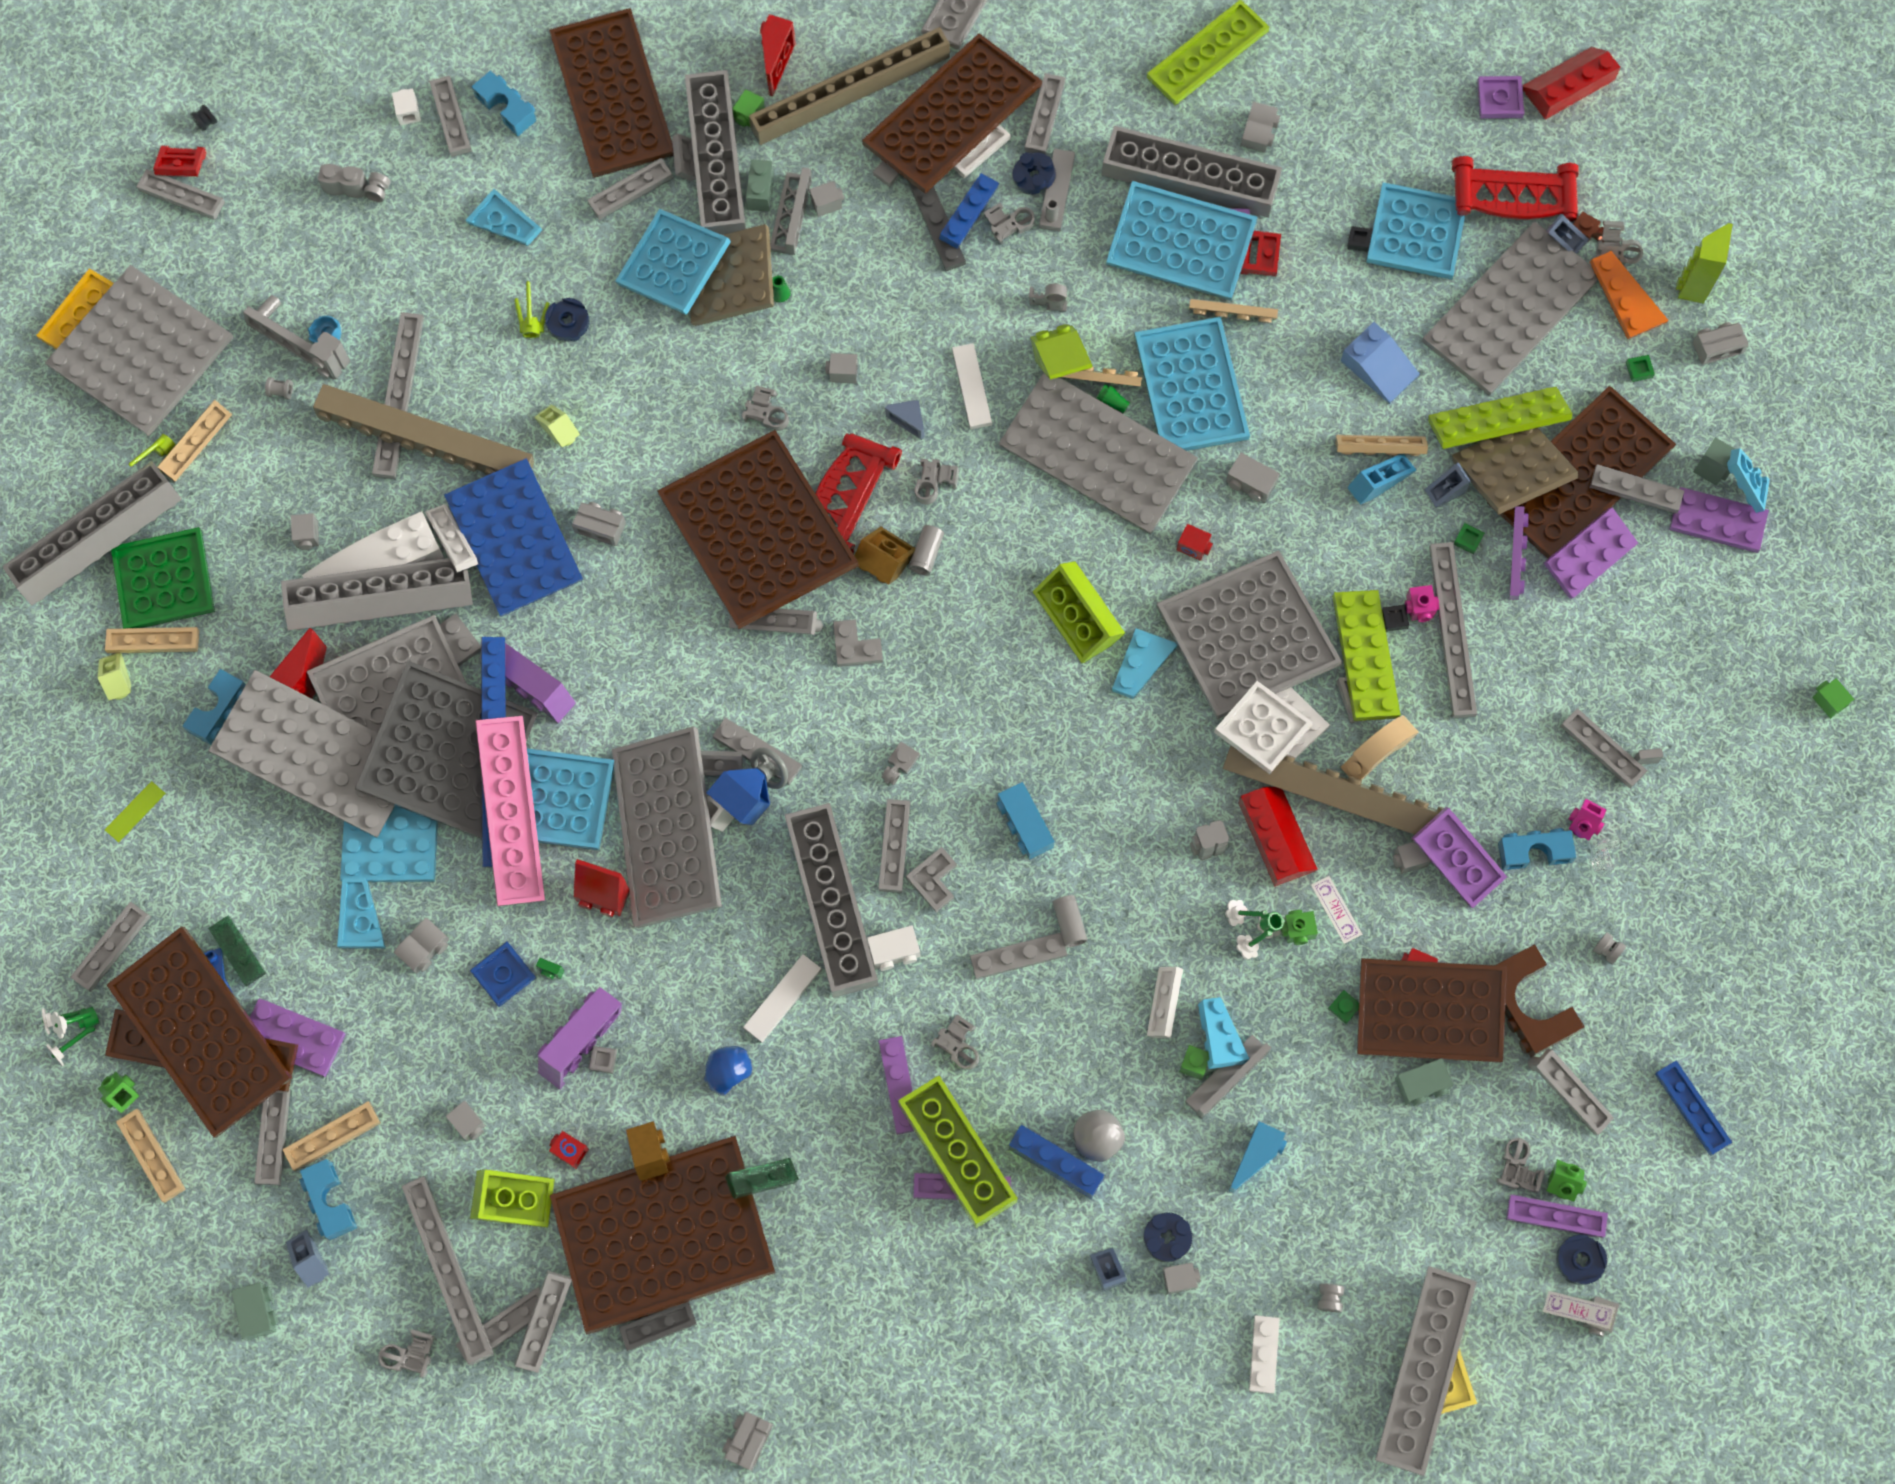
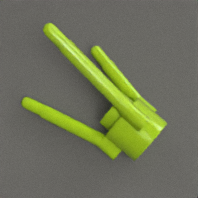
[514,281,550,338]
[128,434,176,474]

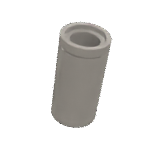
[909,525,944,576]
[1052,895,1088,948]

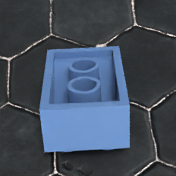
[1341,322,1420,404]

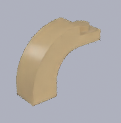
[1341,715,1419,780]

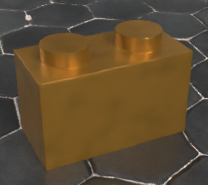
[626,1121,670,1181]

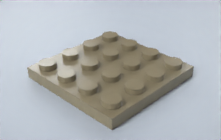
[690,224,774,326]
[1452,428,1578,515]

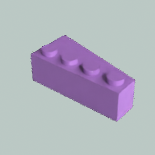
[480,643,576,723]
[537,987,622,1090]

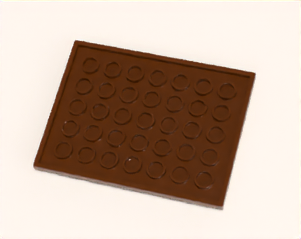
[657,430,859,630]
[550,1136,776,1335]

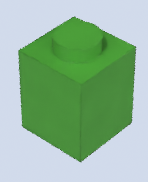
[732,89,765,128]
[1812,678,1855,719]
[1179,1045,1210,1080]

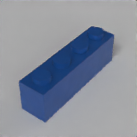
[1009,1125,1105,1199]

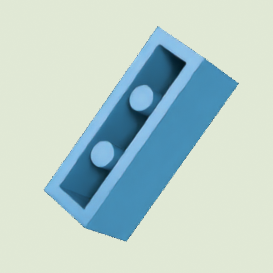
[996,782,1055,860]

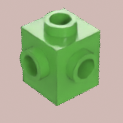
[1281,910,1318,945]
[98,1071,139,1113]
[1546,1159,1587,1202]

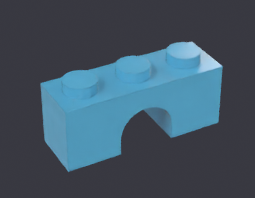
[471,70,537,136]
[183,669,246,745]
[1498,828,1576,870]
[299,1159,358,1240]

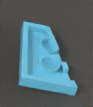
[465,189,542,246]
[1727,448,1770,513]
[1112,628,1178,699]
[337,878,386,949]
[1198,997,1249,1069]

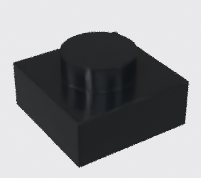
[1347,226,1373,252]
[1382,604,1409,632]

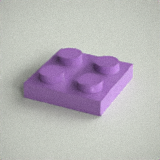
[1477,76,1524,119]

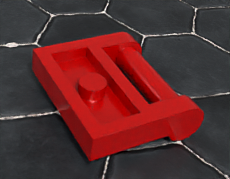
[153,145,206,177]
[1240,231,1281,277]

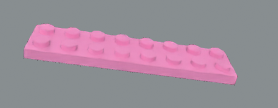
[475,716,545,906]

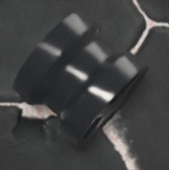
[190,104,217,132]

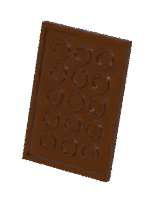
[1357,958,1507,1063]

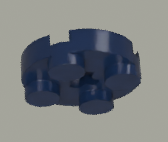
[1012,152,1056,195]
[545,298,590,342]
[1143,1212,1193,1262]
[1556,1235,1608,1285]

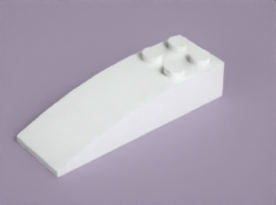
[302,511,444,578]

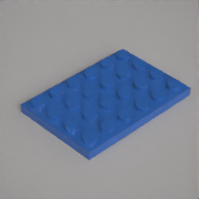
[444,458,583,617]

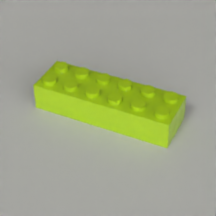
[898,1075,1018,1228]

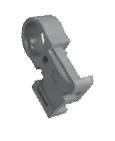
[984,203,1034,245]
[1596,221,1643,264]
[1029,283,1067,312]
[742,385,789,431]
[915,459,959,505]
[932,1014,979,1070]
[1496,1138,1545,1193]
[378,1329,435,1378]

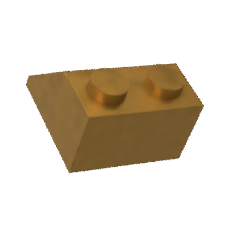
[854,527,915,585]

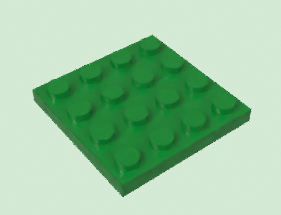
[111,527,215,629]

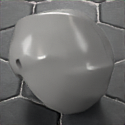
[1073,1110,1125,1162]

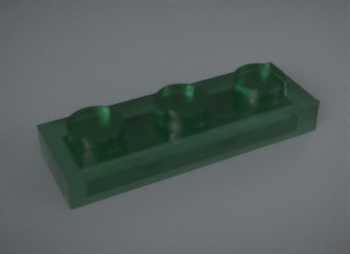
[208,915,266,986]
[725,1158,799,1199]

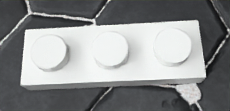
[1147,967,1183,1038]
[1249,1315,1280,1394]

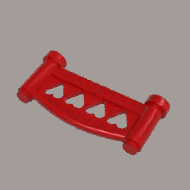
[1451,156,1579,222]
[815,433,902,554]

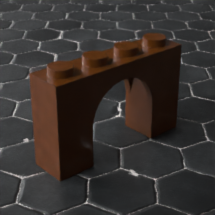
[1495,944,1584,1057]

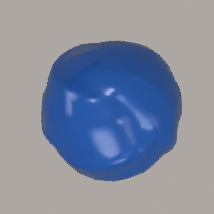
[704,1046,752,1095]

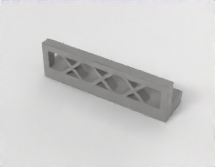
[770,167,812,255]
[1185,1035,1271,1119]

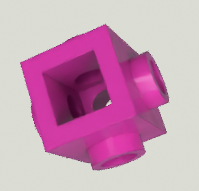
[1405,585,1439,622]
[1569,799,1606,841]

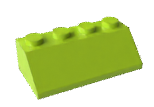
[1675,223,1733,304]
[1032,561,1125,663]

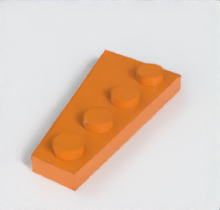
[1590,251,1669,339]

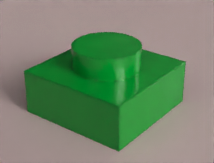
[1626,355,1655,382]
[1453,523,1485,554]
[536,958,564,980]
[1328,990,1359,1024]

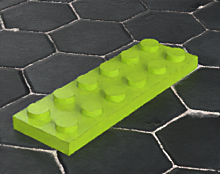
[1146,0,1270,106]
[1428,386,1572,449]
[1332,590,1401,721]

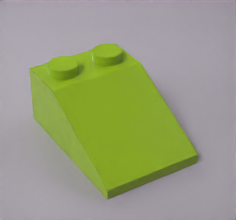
[1030,324,1093,380]
[470,1169,555,1228]

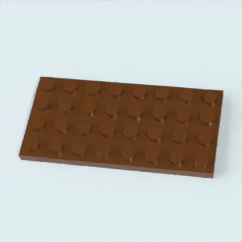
[549,8,674,178]
[862,33,1042,194]
[1487,385,1676,558]
[107,926,293,1138]

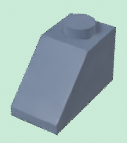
[285,1229,329,1287]

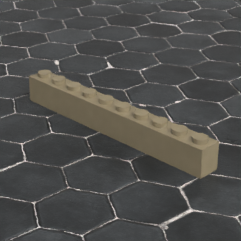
[749,27,950,145]
[313,384,534,475]
[1223,745,1444,834]

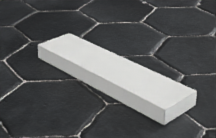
[952,343,992,430]
[425,504,478,572]
[743,954,822,1043]

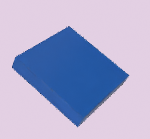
[470,941,536,1007]

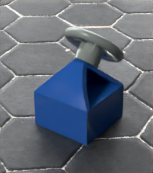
[706,748,788,826]

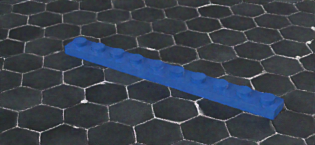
[481,637,506,867]

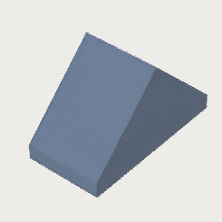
[1546,214,1589,254]
[885,400,924,440]
[1424,463,1471,508]
[1090,1247,1127,1292]

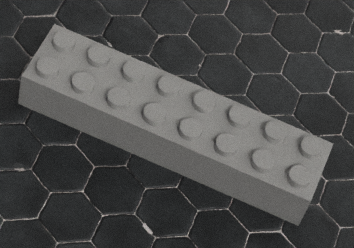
[685,70,746,235]
[1102,126,1282,218]
[2,461,182,606]
[281,558,473,630]
[785,803,879,998]

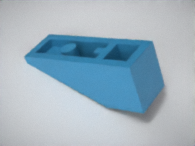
[1347,454,1416,505]
[1229,1121,1287,1192]

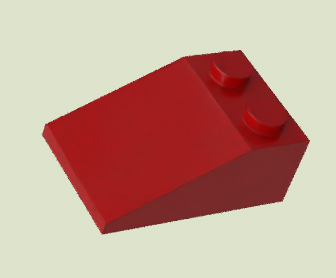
[760,14,796,97]
[269,628,327,699]
[574,859,630,917]

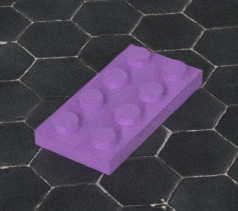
[1669,487,1769,553]
[1543,507,1638,599]
[1412,807,1507,908]
[250,998,346,1077]

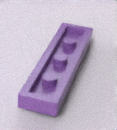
[1510,506,1529,600]
[879,1036,914,1135]
[913,1173,1011,1200]
[1506,1195,1608,1238]

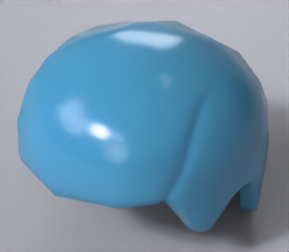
[308,315,342,344]

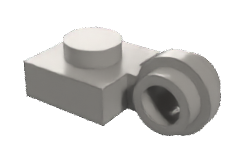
[881,742,920,785]

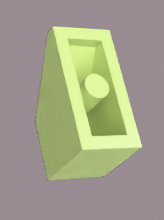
[534,404,580,447]
[97,653,131,701]

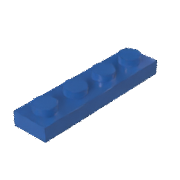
[939,173,999,249]
[1655,1060,1733,1156]

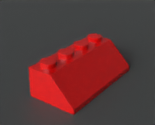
[1522,47,1621,120]
[1238,787,1318,887]

